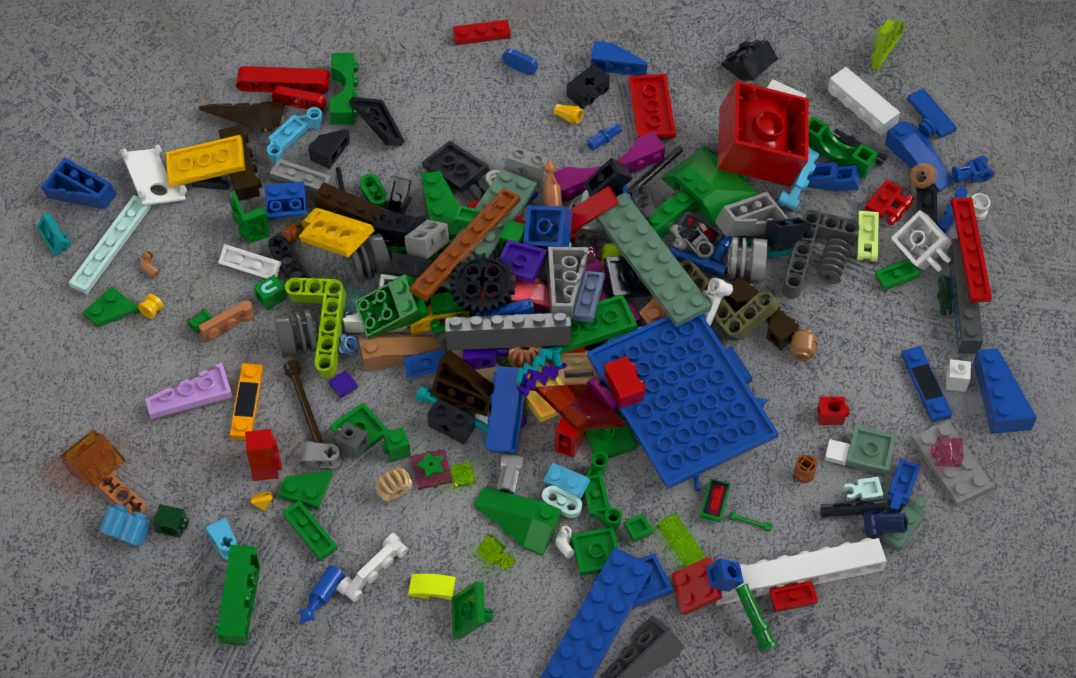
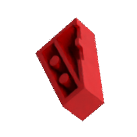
[245,429,282,481]

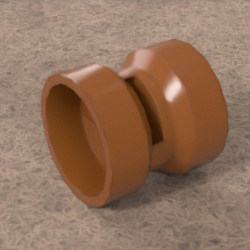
[794,454,817,483]

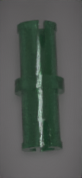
[937,276,953,316]

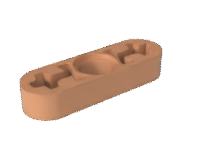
[98,473,147,515]

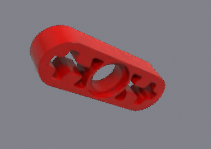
[271,86,327,111]

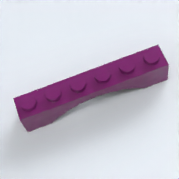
[553,131,665,202]

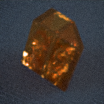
[60,430,126,487]

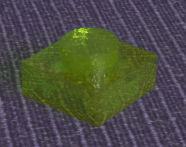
[450,462,475,488]

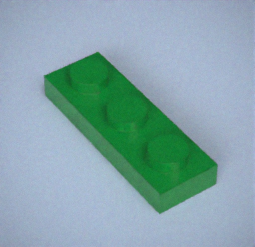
[282,500,338,561]

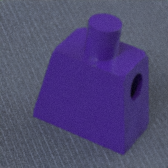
[463,348,509,370]

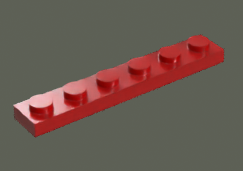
[951,198,992,303]

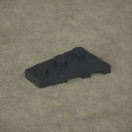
[349,97,405,146]

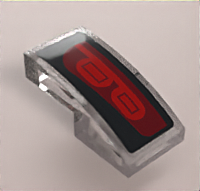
[677,212,721,250]

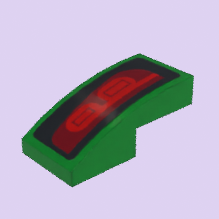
[700,479,731,523]

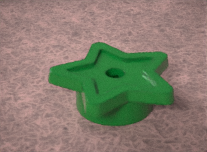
[417,452,443,477]

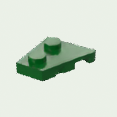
[83,287,140,328]

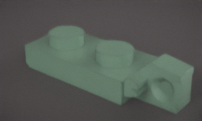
[882,496,927,551]

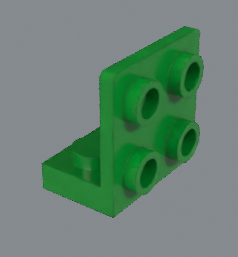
[229,191,270,244]

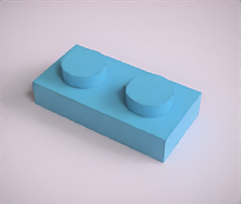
[543,463,590,499]

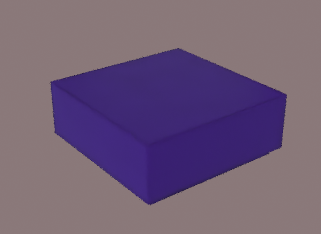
[329,370,358,398]

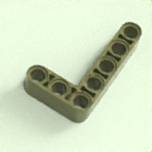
[680,260,779,340]

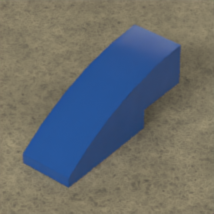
[807,162,861,191]

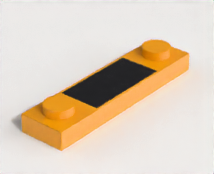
[230,363,263,440]

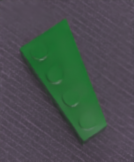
[215,544,261,646]

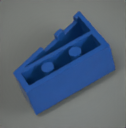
[41,157,117,209]

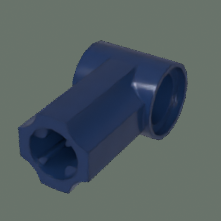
[863,510,909,536]

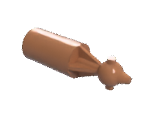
[543,159,562,207]

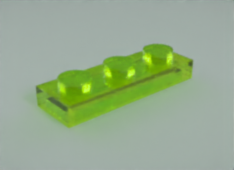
[657,513,706,567]

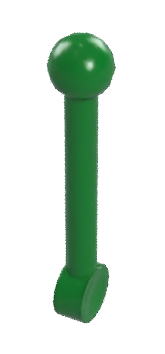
[729,512,772,532]

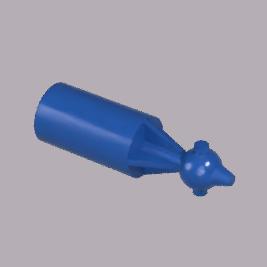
[298,565,345,625]

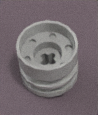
[727,237,767,281]

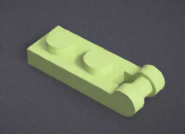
[856,211,879,262]

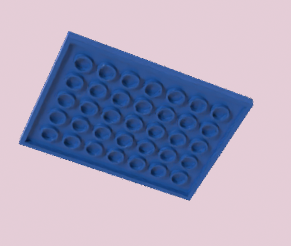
[587,315,779,490]

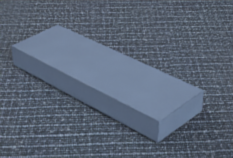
[573,271,605,323]

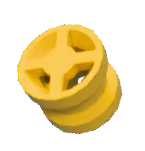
[138,293,164,319]

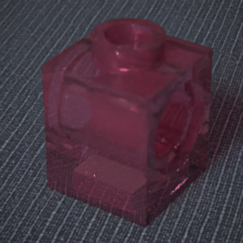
[930,437,964,467]

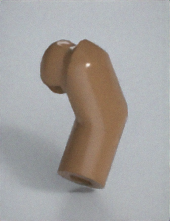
[140,250,160,279]

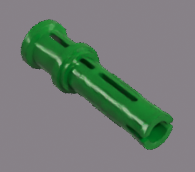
[735,583,778,652]

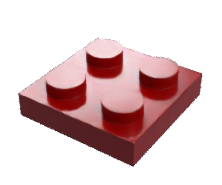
[671,557,723,615]

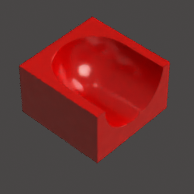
[717,80,809,187]

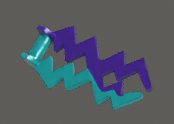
[516,346,567,396]

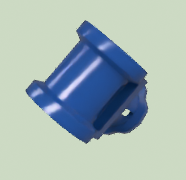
[952,156,994,183]

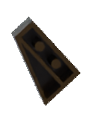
[431,350,495,417]

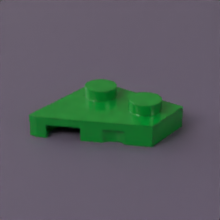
[278,470,333,510]

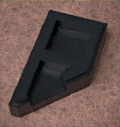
[192,176,229,190]

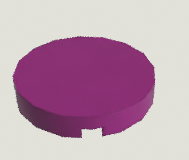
[587,377,619,414]

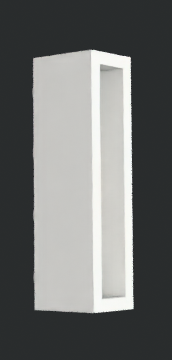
[828,67,900,136]

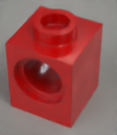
[817,396,849,425]

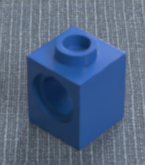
[706,558,744,592]

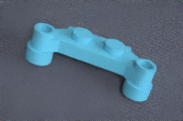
[267,107,322,165]
[776,147,819,211]

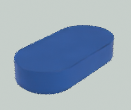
[502,49,538,75]

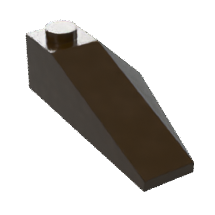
[199,101,285,132]

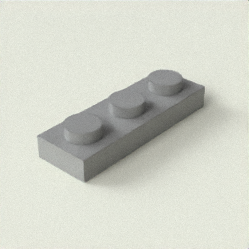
[270,159,332,193]

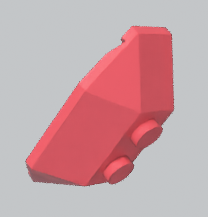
[481,277,549,310]

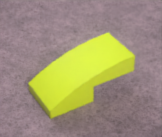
[408,574,456,600]

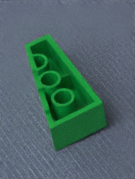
[421,171,463,240]

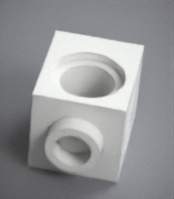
[945,359,971,392]

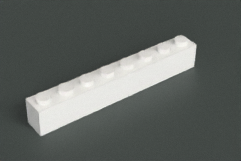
[715,538,887,605]

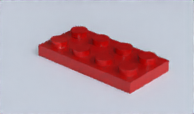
[628,74,676,139]

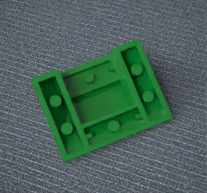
[661,147,758,226]

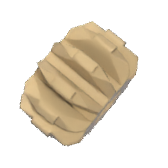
[375,467,412,502]

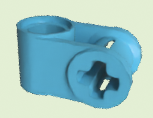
[205,517,237,561]

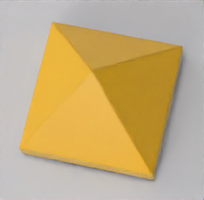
[250,491,273,511]

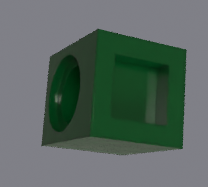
[153,504,189,538]

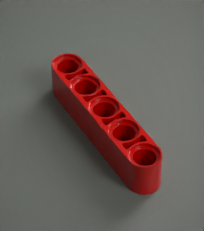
[236,66,330,94]

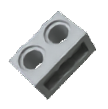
[405,220,450,259]

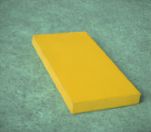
[165,135,245,188]

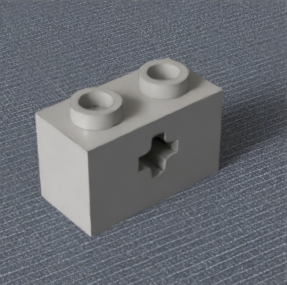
[504,145,548,187]

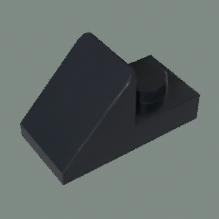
[384,175,412,214]

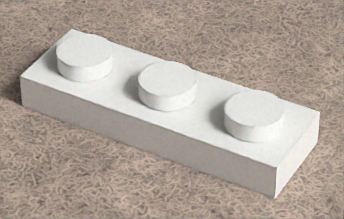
[218,244,281,278]

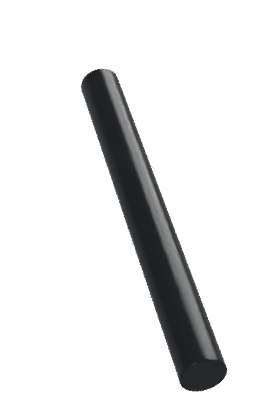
[627,146,683,197]

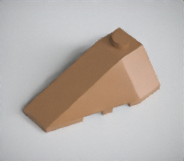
[357,333,443,372]

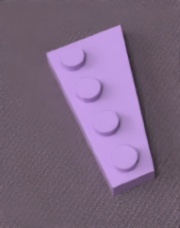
[145,362,232,419]

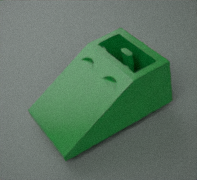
[354,274,429,338]

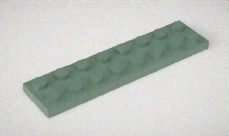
[441,169,537,289]
[596,192,712,327]

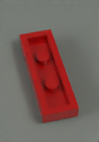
[452,20,510,45]

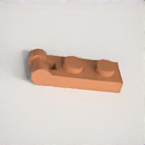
[199,301,254,342]

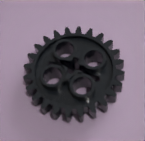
[449,253,517,316]

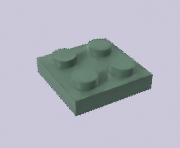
[846,425,896,475]

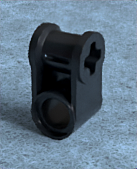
[679,220,714,258]

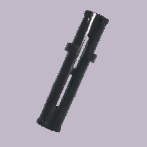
[833,128,887,167]
[820,499,887,518]

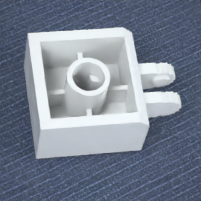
[891,210,953,272]

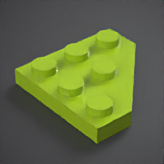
[871,19,906,71]

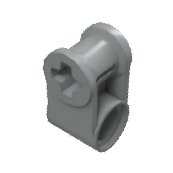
[300,442,342,470]

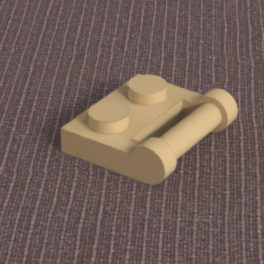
[558,351,600,386]

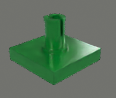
[584,412,636,459]
[452,581,494,639]

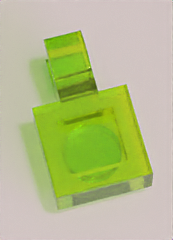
[476,534,516,570]

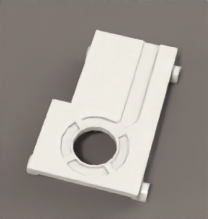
[120,145,187,206]

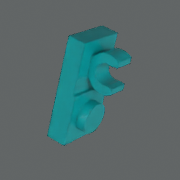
[37,213,72,256]

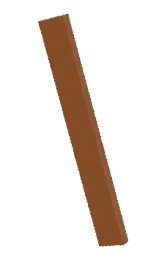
[409,188,520,301]

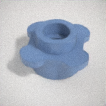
[338,334,359,357]

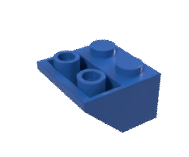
[264,181,307,219]

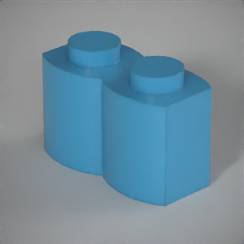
[99,504,152,546]

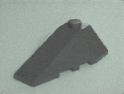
[601,616,685,678]

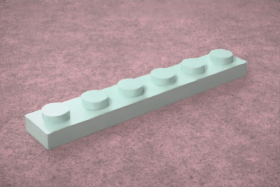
[69,195,152,294]

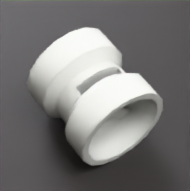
[972,193,990,221]

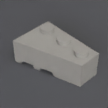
[715,192,788,236]

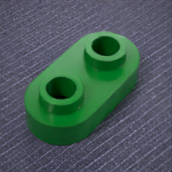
[360,174,387,207]

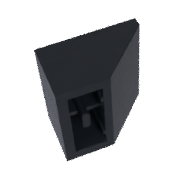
[721,39,778,81]

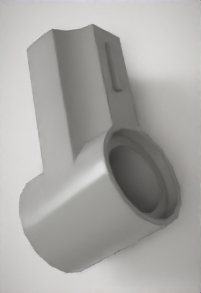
[497,453,525,495]

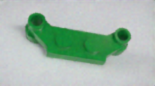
[584,452,622,531]

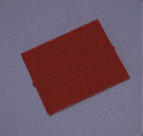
[535,384,627,430]

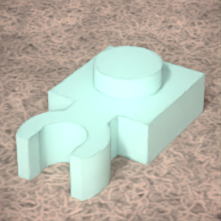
[843,477,883,502]

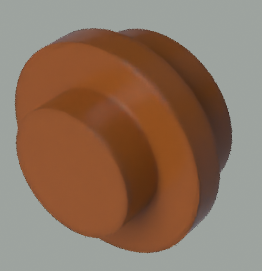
[283,223,300,243]

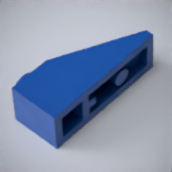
[591,41,648,76]

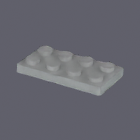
[911,420,994,507]

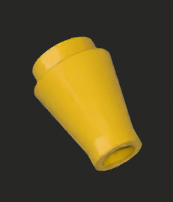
[554,104,583,124]

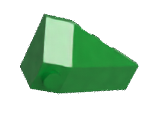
[474,487,561,556]

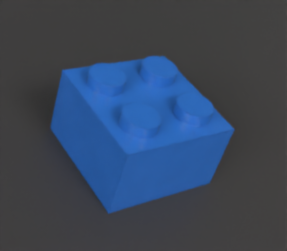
[523,205,573,250]

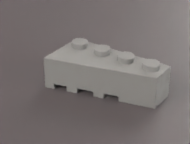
[547,247,589,321]

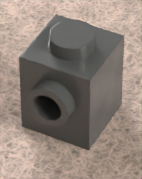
[334,422,369,459]

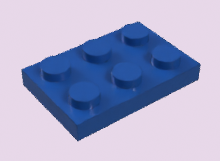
[595,553,673,609]

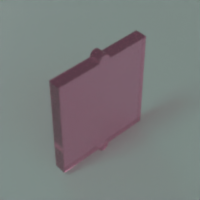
[411,449,453,490]

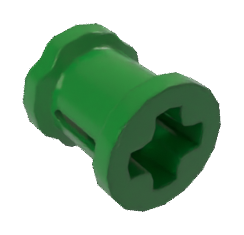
[187,308,212,334]

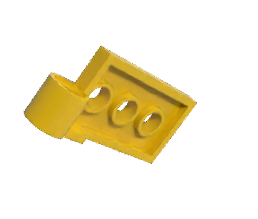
[299,208,374,257]

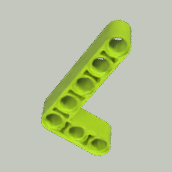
[285,278,346,379]

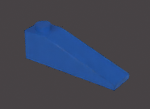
[884,121,953,192]

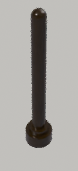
[283,360,324,444]

